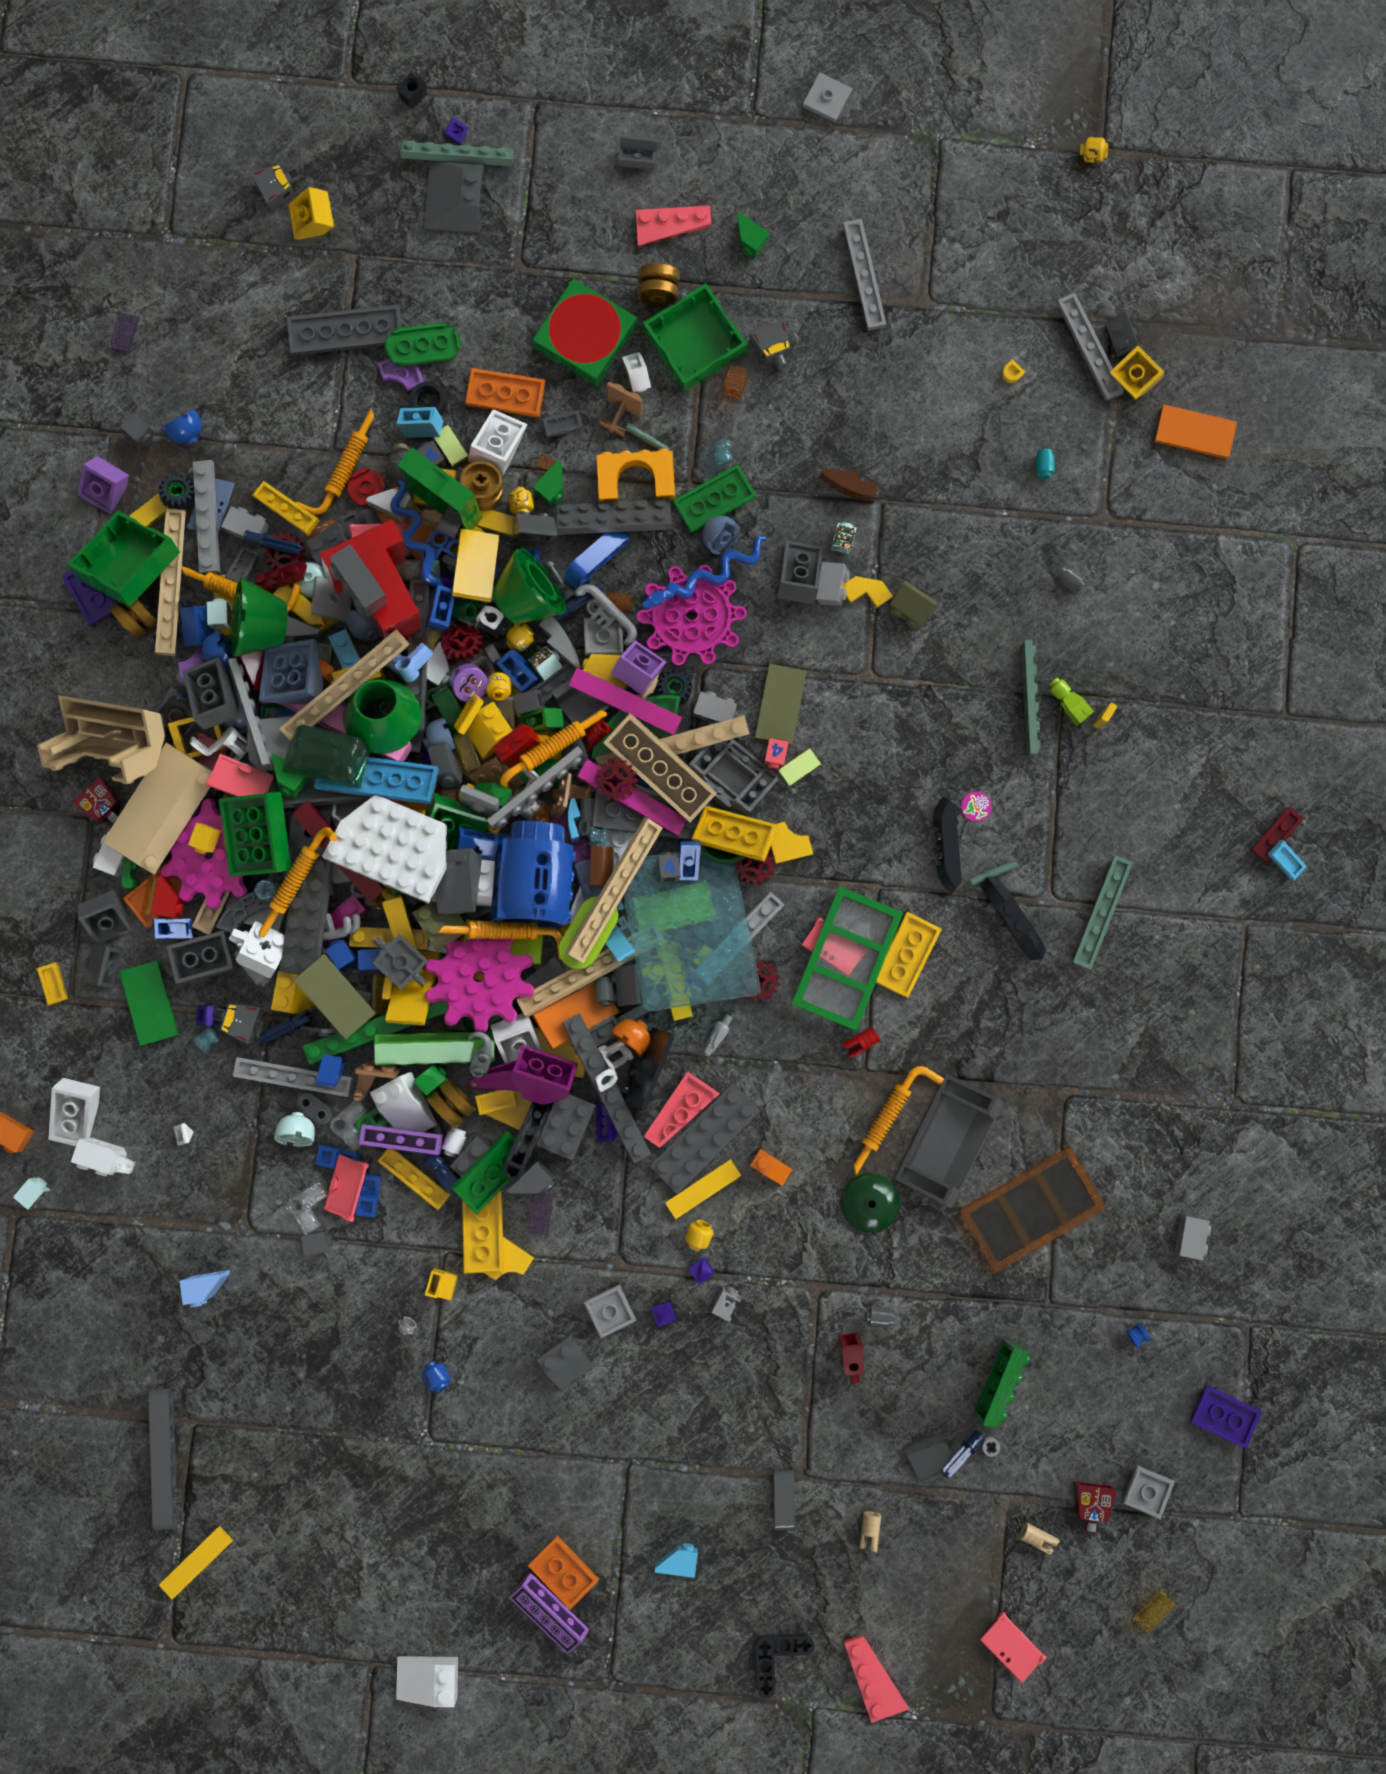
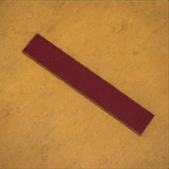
[292,801,385,902]

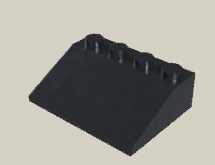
[622,1027,675,1110]

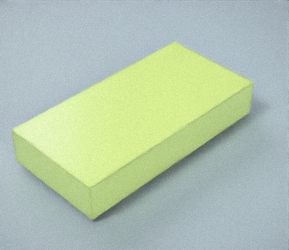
[433,425,468,467]
[778,749,821,786]

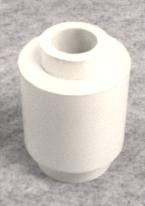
[441,1126,466,1157]

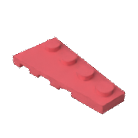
[636,206,711,249]
[644,1072,720,1148]
[844,1634,909,1723]

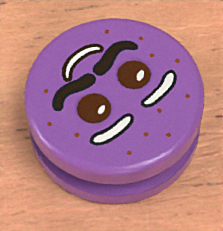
[450,664,488,702]

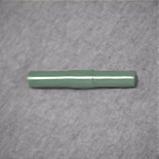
[625,423,671,451]
[969,860,1018,886]

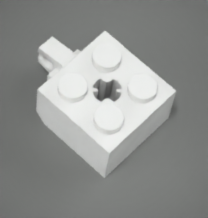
[229,921,285,978]
[71,1138,135,1176]

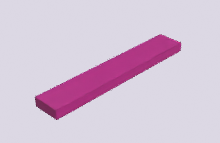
[569,668,682,735]
[577,759,687,836]

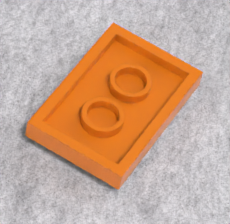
[528,1535,599,1610]

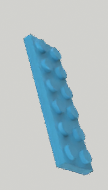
[314,751,439,805]

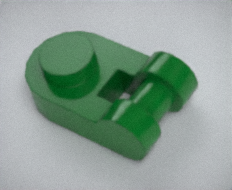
[121,856,139,890]
[356,1107,389,1133]

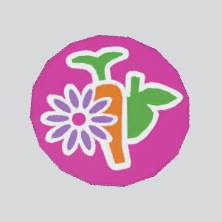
[961,791,992,822]

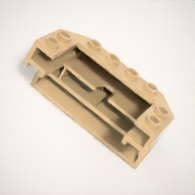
[37,695,165,784]

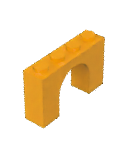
[597,449,675,503]

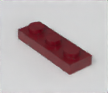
[255,561,307,591]
[1250,807,1304,863]

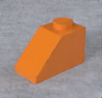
[0,1112,35,1154]
[749,1148,793,1186]

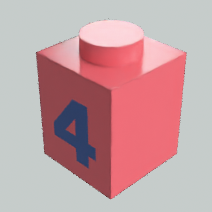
[764,738,788,769]

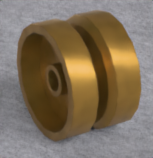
[637,263,680,306]
[460,461,503,511]
[109,599,157,640]
[426,1079,477,1129]

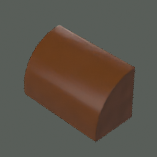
[589,845,614,886]

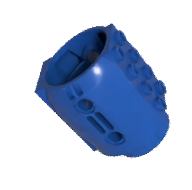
[490,821,576,928]

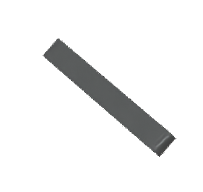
[148,1388,178,1531]

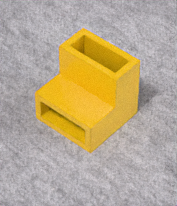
[425,1268,458,1300]

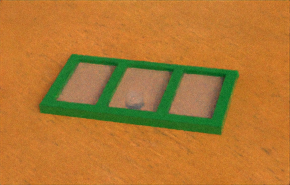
[791,886,903,1031]

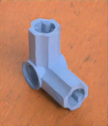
[385,643,433,682]

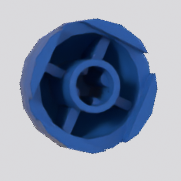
[162,410,202,445]
[200,631,236,668]

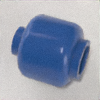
[421,1361,451,1394]

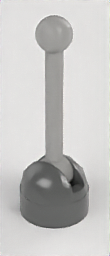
[546,561,576,602]

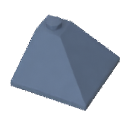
[259,639,323,704]

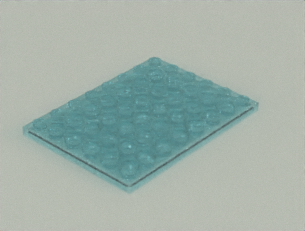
[617,849,761,1012]

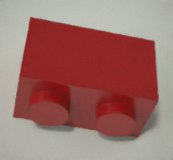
[493,723,542,767]

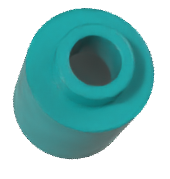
[1035,449,1055,479]

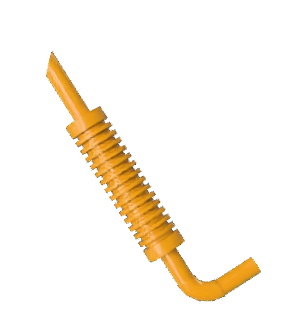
[296,407,374,517]
[182,566,302,612]
[500,710,607,789]
[259,827,337,938]
[438,921,563,960]
[853,1066,944,1175]

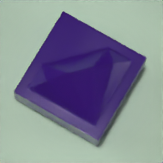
[443,117,468,145]
[196,1005,214,1026]
[688,1257,715,1285]
[651,1301,677,1327]

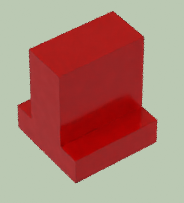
[320,519,420,641]

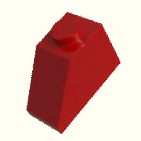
[151,876,184,919]

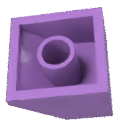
[78,456,129,514]
[611,640,666,695]

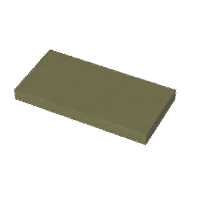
[755,664,807,746]
[293,954,376,1040]

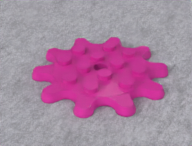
[637,565,747,666]
[161,798,248,910]
[424,938,534,1033]

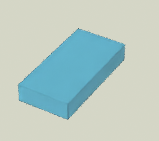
[1268,840,1307,881]

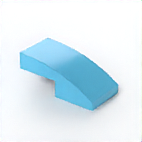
[567,798,581,843]
[605,928,635,962]

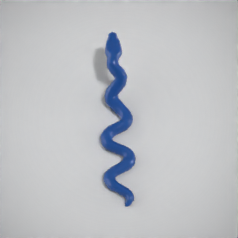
[390,480,451,625]
[642,535,767,609]

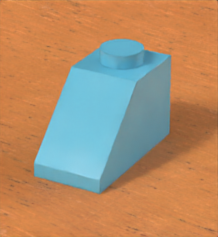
[655,1543,698,1578]

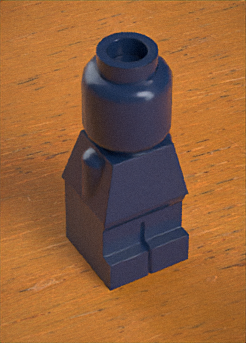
[422,1153,461,1197]

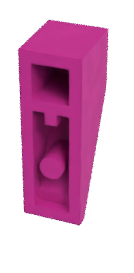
[322,895,369,948]

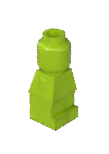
[1049,677,1094,726]

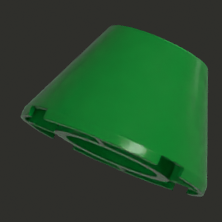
[492,548,566,625]
[231,578,288,657]
[343,679,422,754]

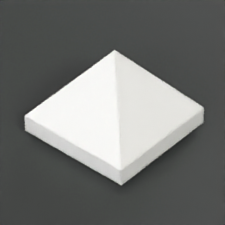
[174,1123,193,1146]

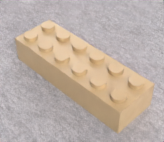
[603,713,717,822]

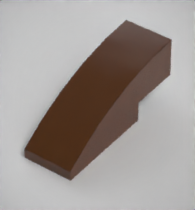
[820,468,878,503]

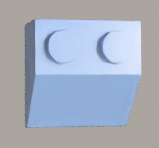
[180,1270,230,1307]

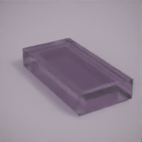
[109,312,140,354]
[528,1193,554,1235]

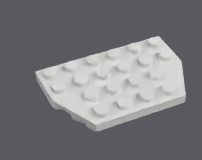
[322,795,447,904]

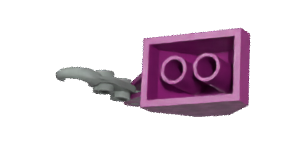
[467,1032,578,1105]

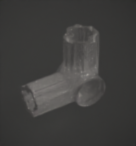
[330,1100,368,1152]
[287,1181,328,1235]

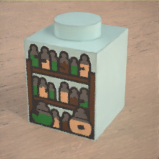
[831,522,856,555]
[207,598,232,629]
[528,646,562,681]
[13,1177,50,1210]

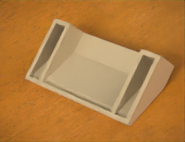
[103,743,213,874]

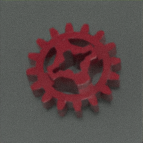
[263,531,306,570]
[441,623,483,662]
[595,758,638,802]
[734,850,776,886]
[738,960,780,1002]

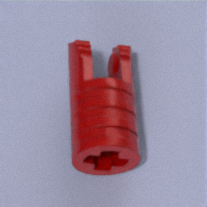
[582,720,610,754]
[843,1026,881,1059]

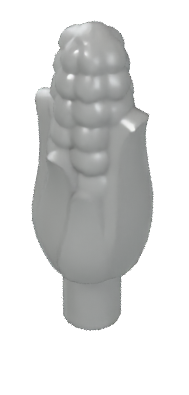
[703,1014,733,1056]

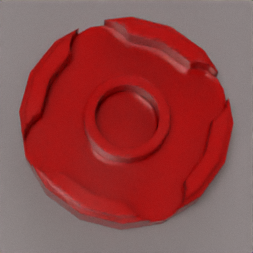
[347,469,386,507]

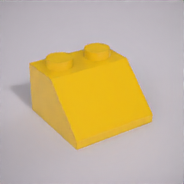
[288,187,334,240]
[1109,346,1164,400]
[466,701,513,760]
[271,971,315,1016]

